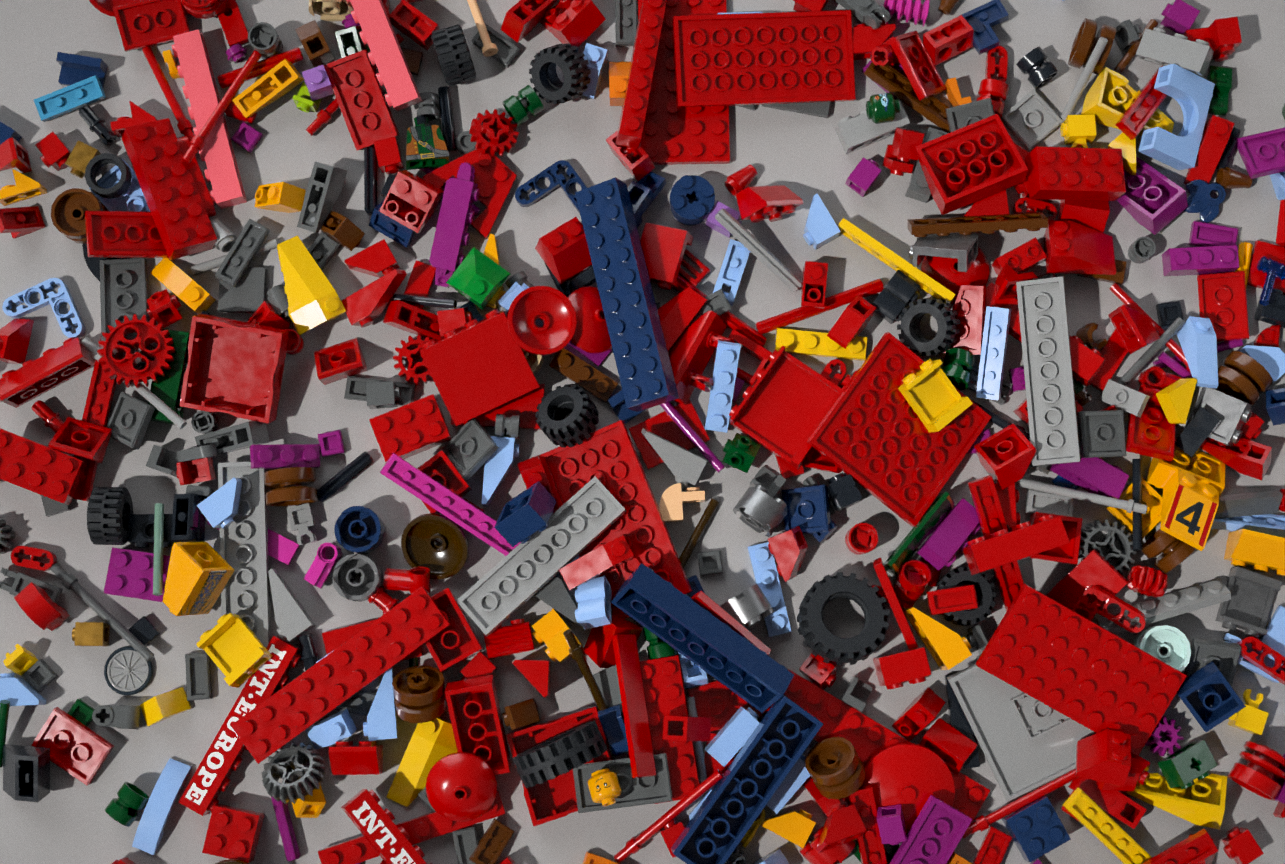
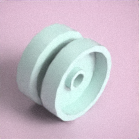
[1133,625,1191,672]

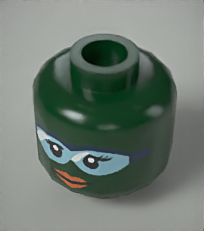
[866,93,900,124]

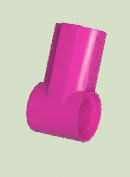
[304,543,342,589]

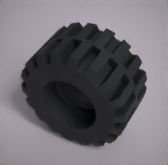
[432,24,476,86]
[529,43,591,104]
[897,298,960,356]
[535,384,599,448]
[87,487,133,545]
[935,566,997,626]

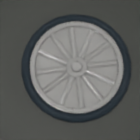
[104,646,153,695]

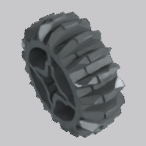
[1078,519,1137,576]
[261,742,326,804]

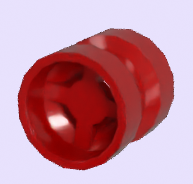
[284,329,304,355]

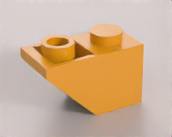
[254,182,306,213]

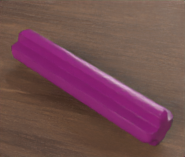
[271,797,301,861]

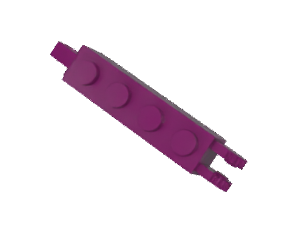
[429,162,480,288]

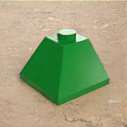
[446,247,510,310]

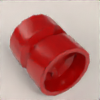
[976,79,1009,118]
[845,523,878,555]
[894,560,931,602]

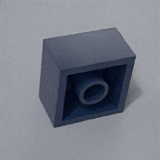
[494,481,556,547]
[1177,661,1246,732]
[1001,796,1071,862]

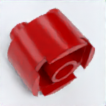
[799,826,856,864]

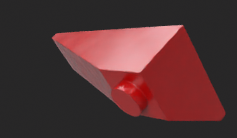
[657,287,707,353]

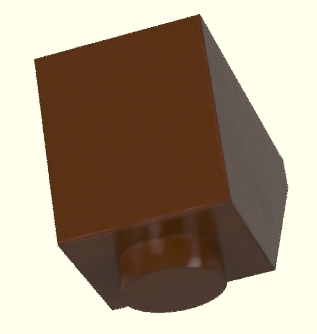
[320,210,365,251]

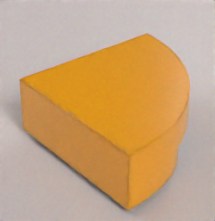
[162,50,180,79]

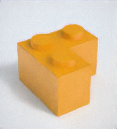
[532,609,583,663]

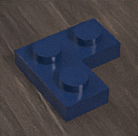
[962,0,1009,55]

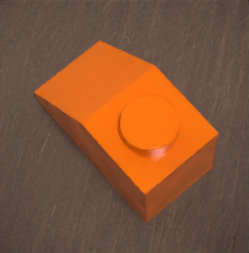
[609,62,631,106]

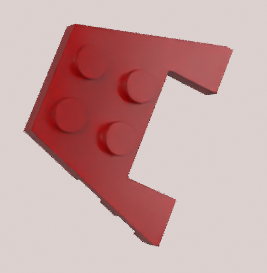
[422,147,517,239]

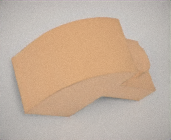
[659,483,705,523]

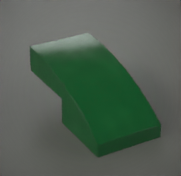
[1207,65,1232,116]

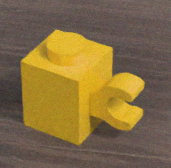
[1060,114,1096,148]
[1228,689,1269,735]

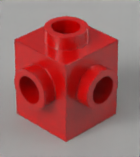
[146,289,182,329]

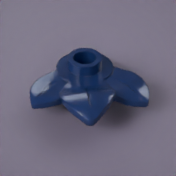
[1183,180,1226,223]

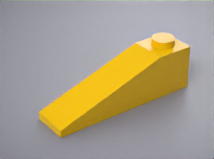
[1081,67,1174,136]

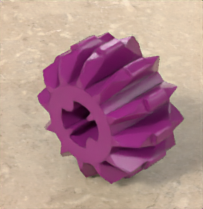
[1145,716,1184,756]

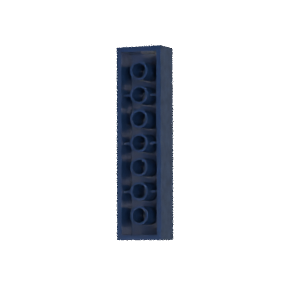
[611,563,794,713]
[671,695,823,864]

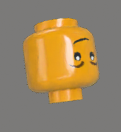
[588,769,621,806]

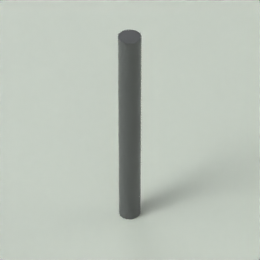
[1117,317,1185,386]

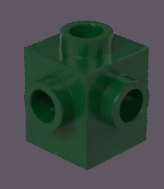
[723,433,761,473]

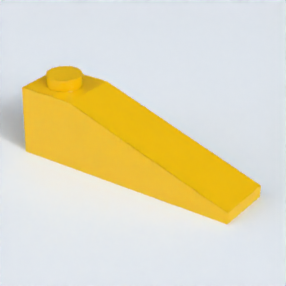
[277,235,346,335]
[386,717,457,807]
[1127,773,1227,830]

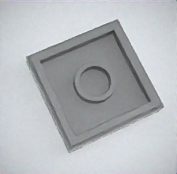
[1000,89,1064,151]

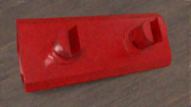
[668,310,734,405]

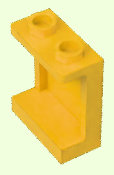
[898,359,973,433]
[196,613,272,688]

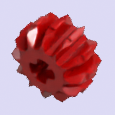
[1127,565,1168,598]

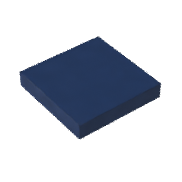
[782,485,831,534]

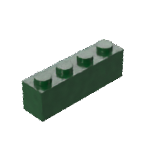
[148,329,190,424]

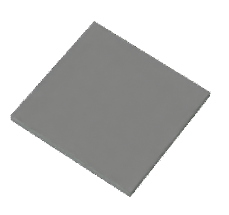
[947,663,1096,802]

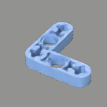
[2,278,85,338]

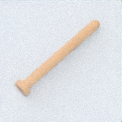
[467,0,498,57]

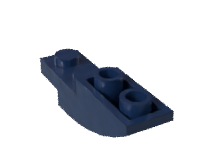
[627,172,667,228]

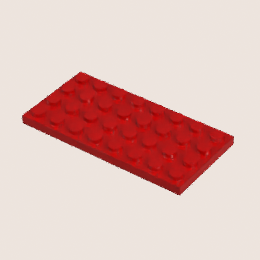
[638,0,730,165]
[673,10,856,108]
[539,420,692,619]
[976,583,1187,756]

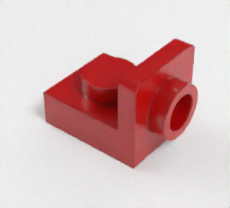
[799,653,837,690]

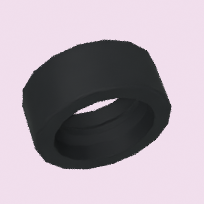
[85,153,132,199]

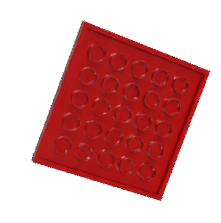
[807,332,992,527]

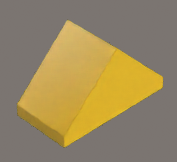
[1108,132,1136,175]
[1156,378,1197,424]
[140,687,192,727]

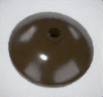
[401,513,469,579]

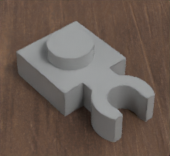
[287,503,316,546]

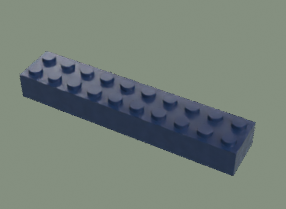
[575,177,679,412]

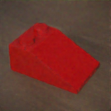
[1044,220,1116,275]

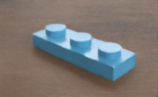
[34,75,106,122]

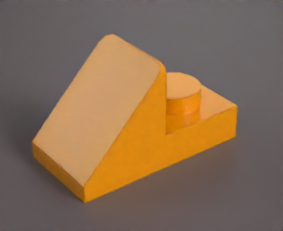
[0,169,48,206]

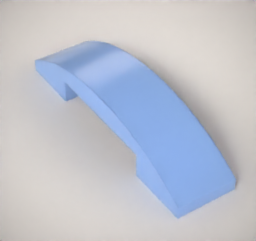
[132,758,192,855]

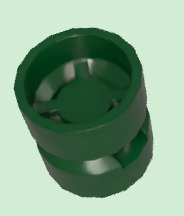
[502,85,544,126]
[942,348,975,391]
[643,627,678,660]
[105,782,150,827]

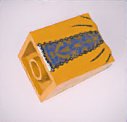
[162,542,234,616]

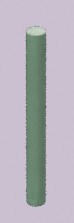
[153,503,164,596]

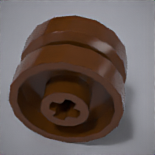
[1068,18,1116,75]
[51,188,107,244]
[1217,351,1272,407]
[264,467,318,507]
[1141,529,1196,573]
[392,666,447,723]
[805,737,866,799]

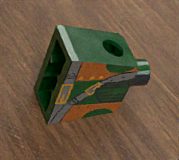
[406,116,449,170]

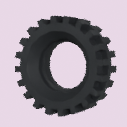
[797,572,890,666]
[513,720,608,788]

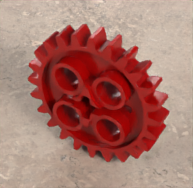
[97,314,175,389]

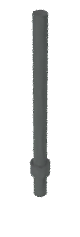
[50,563,154,661]

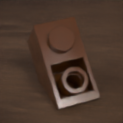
[295,20,334,67]
[502,698,541,730]

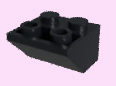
[3,744,50,802]

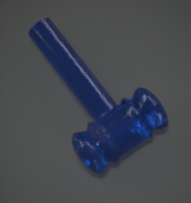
[1257,256,1285,306]

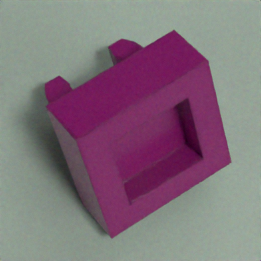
[1008,367,1026,392]

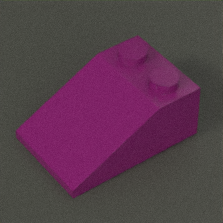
[1116,156,1188,235]

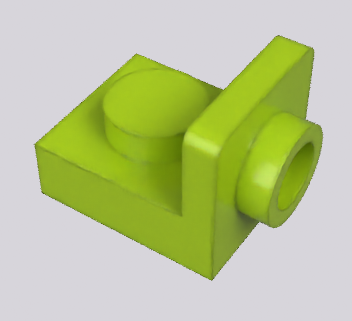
[292,80,322,113]

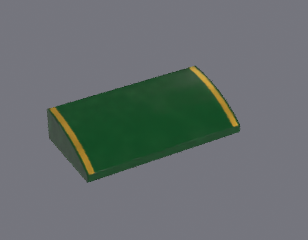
[884,491,954,578]

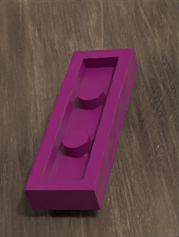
[250,444,320,469]

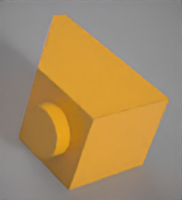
[760,809,816,848]

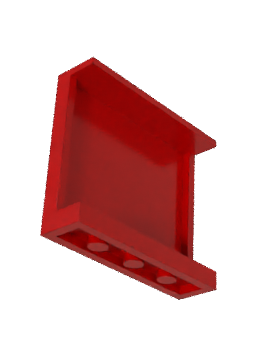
[420,309,539,426]
[729,346,846,470]

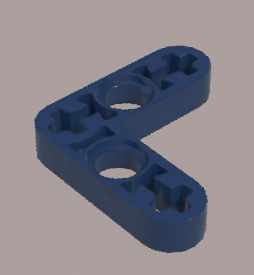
[515,160,587,214]

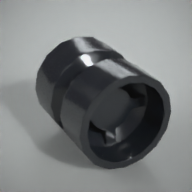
[1016,46,1059,89]

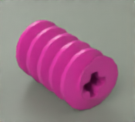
[883,0,930,27]

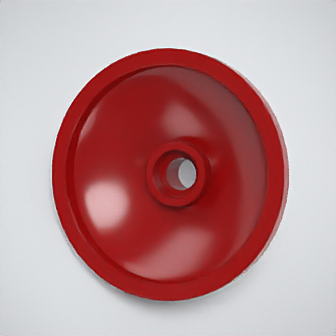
[921,247,989,304]
[507,286,577,355]
[567,287,612,354]
[426,752,497,822]

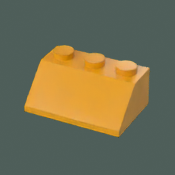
[1147,445,1225,496]
[1224,529,1285,577]

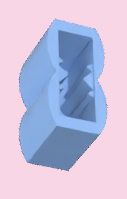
[575,576,612,629]

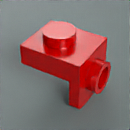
[882,144,914,176]
[176,457,216,485]

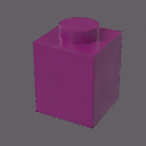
[1160,0,1200,35]
[845,157,881,197]
[877,805,907,845]

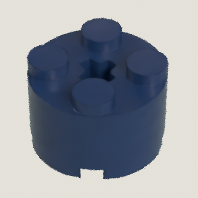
[670,175,715,226]
[334,506,385,554]

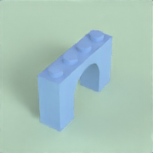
[1138,64,1215,170]
[704,707,810,814]

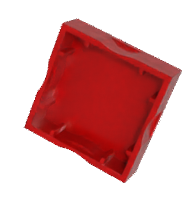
[180,314,290,424]
[506,706,613,826]

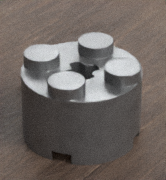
[733,484,787,537]
[332,554,383,602]
[720,584,774,629]

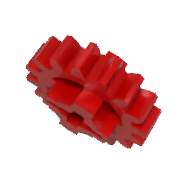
[469,109,519,157]
[393,334,432,385]

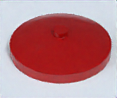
[861,743,955,835]

